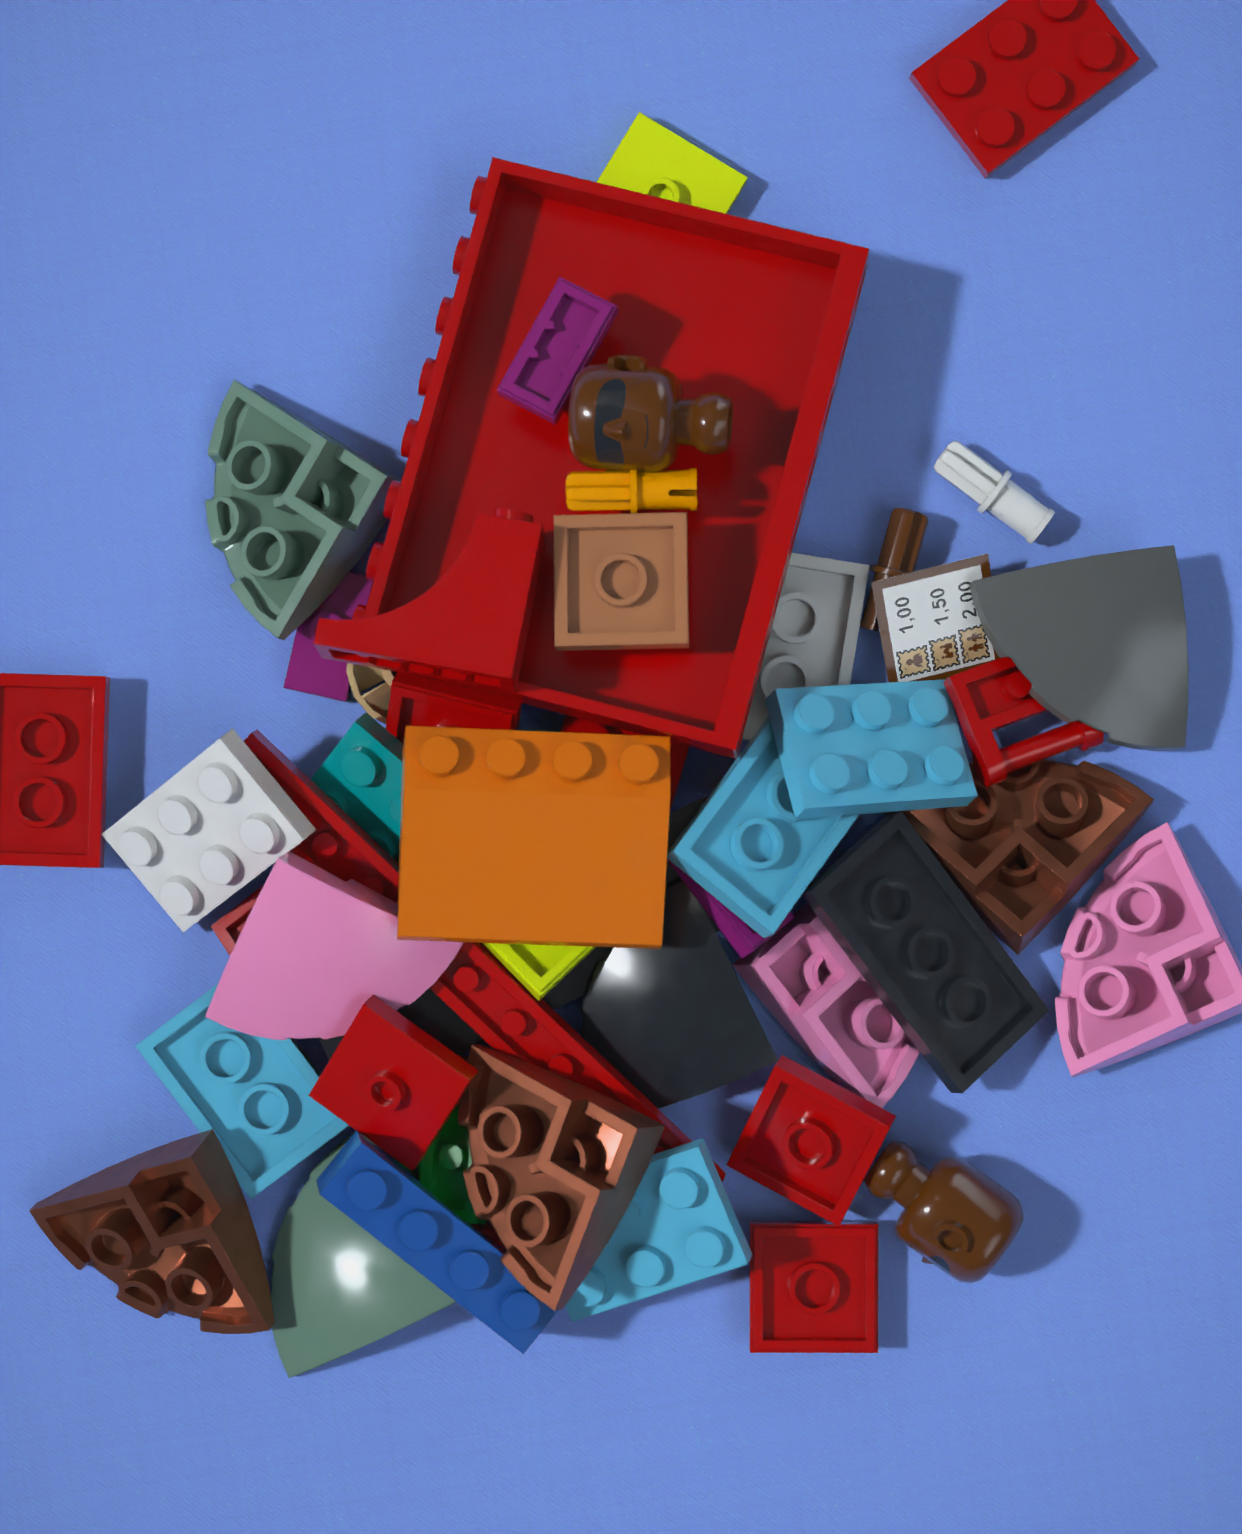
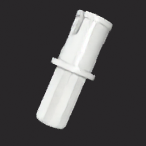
[934,441,1055,544]

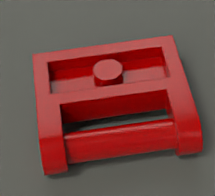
[943,657,1104,787]

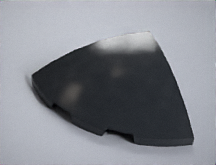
[581,877,778,1109]

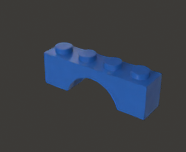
[316,1131,559,1354]

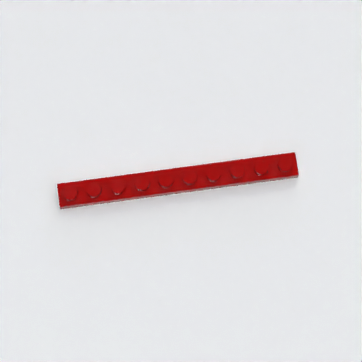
[243,729,726,1182]

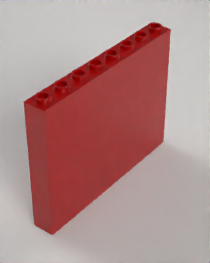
[352,157,869,759]

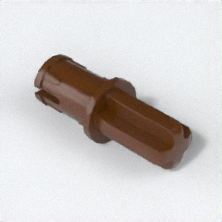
[860,508,928,635]

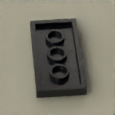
[802,811,1050,1093]

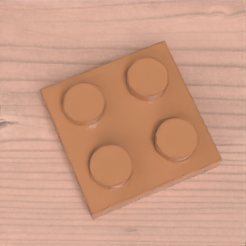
[554,512,689,651]

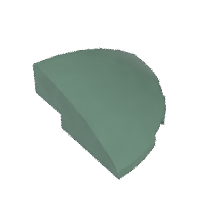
[205,380,402,640]
[271,1131,456,1378]

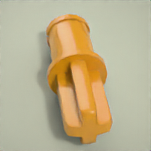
[566,468,697,514]

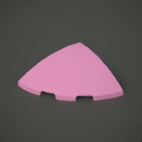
[1055,822,1242,1077]
[205,851,464,1040]
[732,903,920,1108]

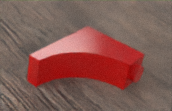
[313,508,546,693]

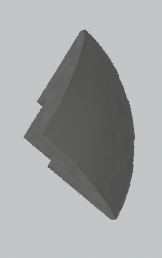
[969,545,1189,751]

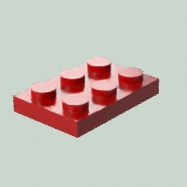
[909,0,1140,178]
[0,673,110,868]

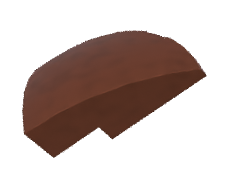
[884,760,1154,955]
[458,1045,665,1311]
[29,1129,275,1334]

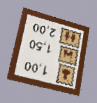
[871,553,1000,682]

